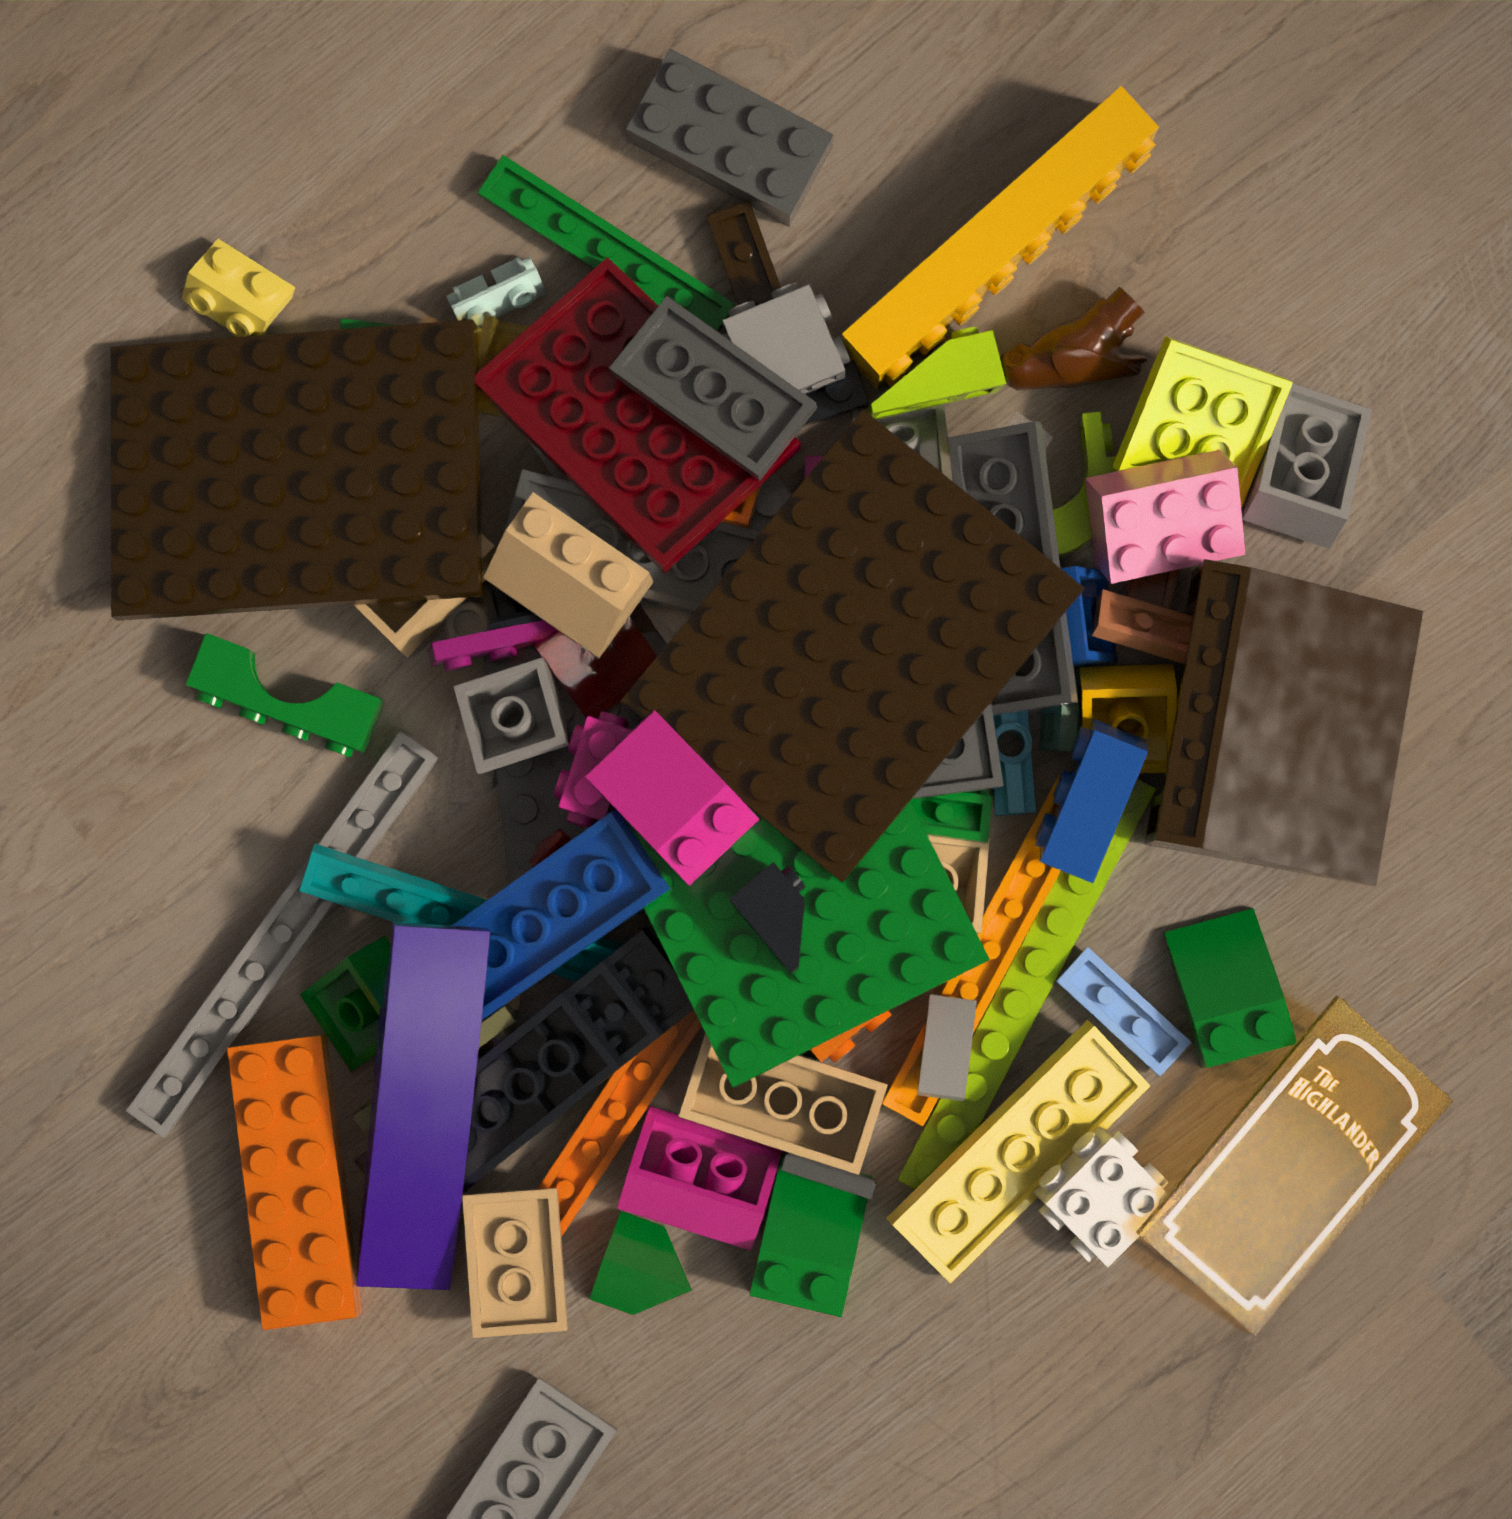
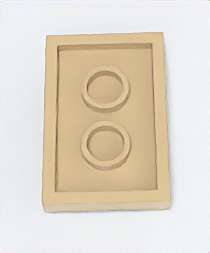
[462,1187,568,1338]

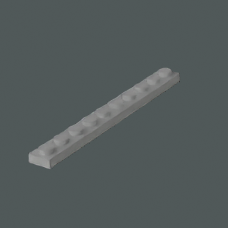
[126,730,440,1138]

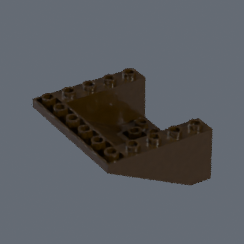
[1144,559,1423,886]

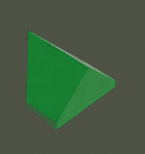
[589,1210,692,1315]

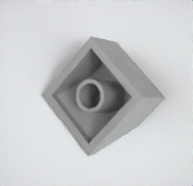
[453,657,569,774]

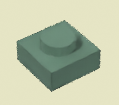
[1039,704,1082,753]

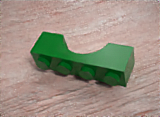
[186,633,385,758]

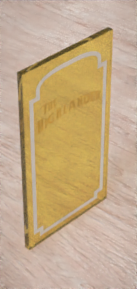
[1136,996,1453,1336]

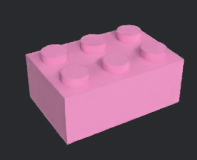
[1085,450,1246,584]

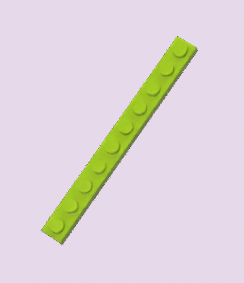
[897,779,1156,1189]

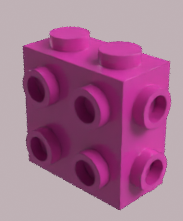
[554,711,632,829]

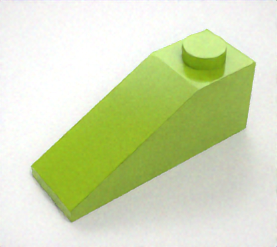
[865,327,1006,419]

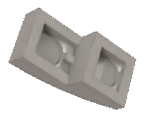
[917,995,976,1101]

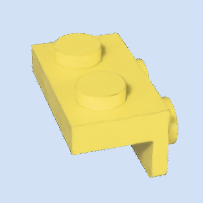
[182,239,295,337]

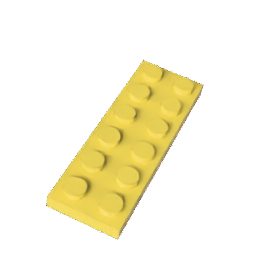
[886,1020,1150,1284]

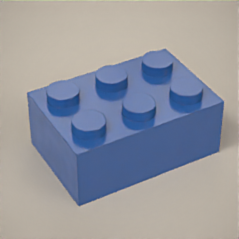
[1035,719,1148,883]

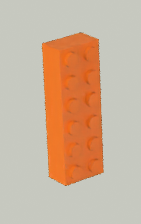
[227,1035,362,1330]

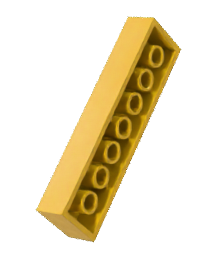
[841,86,1159,390]

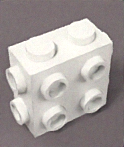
[1033,1126,1174,1267]

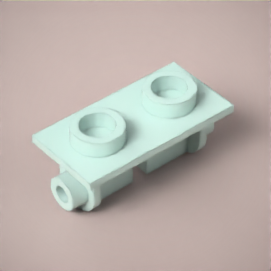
[446,256,547,328]

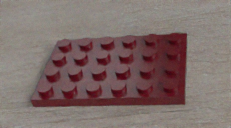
[475,257,801,573]

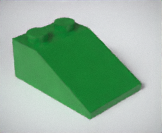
[1163,908,1298,1068]
[749,1154,872,1318]

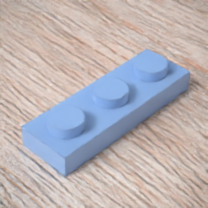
[1055,947,1192,1077]

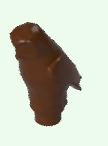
[1000,286,1147,390]

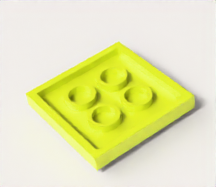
[1112,336,1293,508]

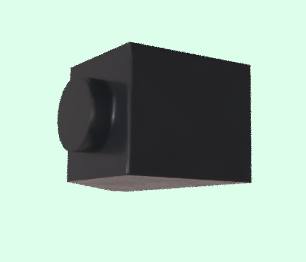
[729,862,806,975]

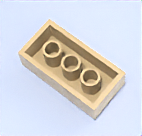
[679,1033,888,1175]

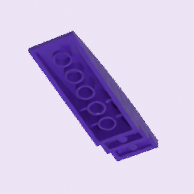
[356,922,490,1290]

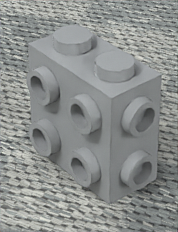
[722,283,850,394]

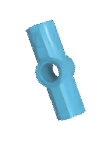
[993,711,1036,816]

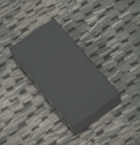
[781,1153,877,1199]

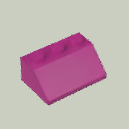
[617,1106,783,1251]

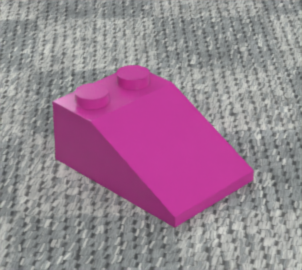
[584,710,759,886]

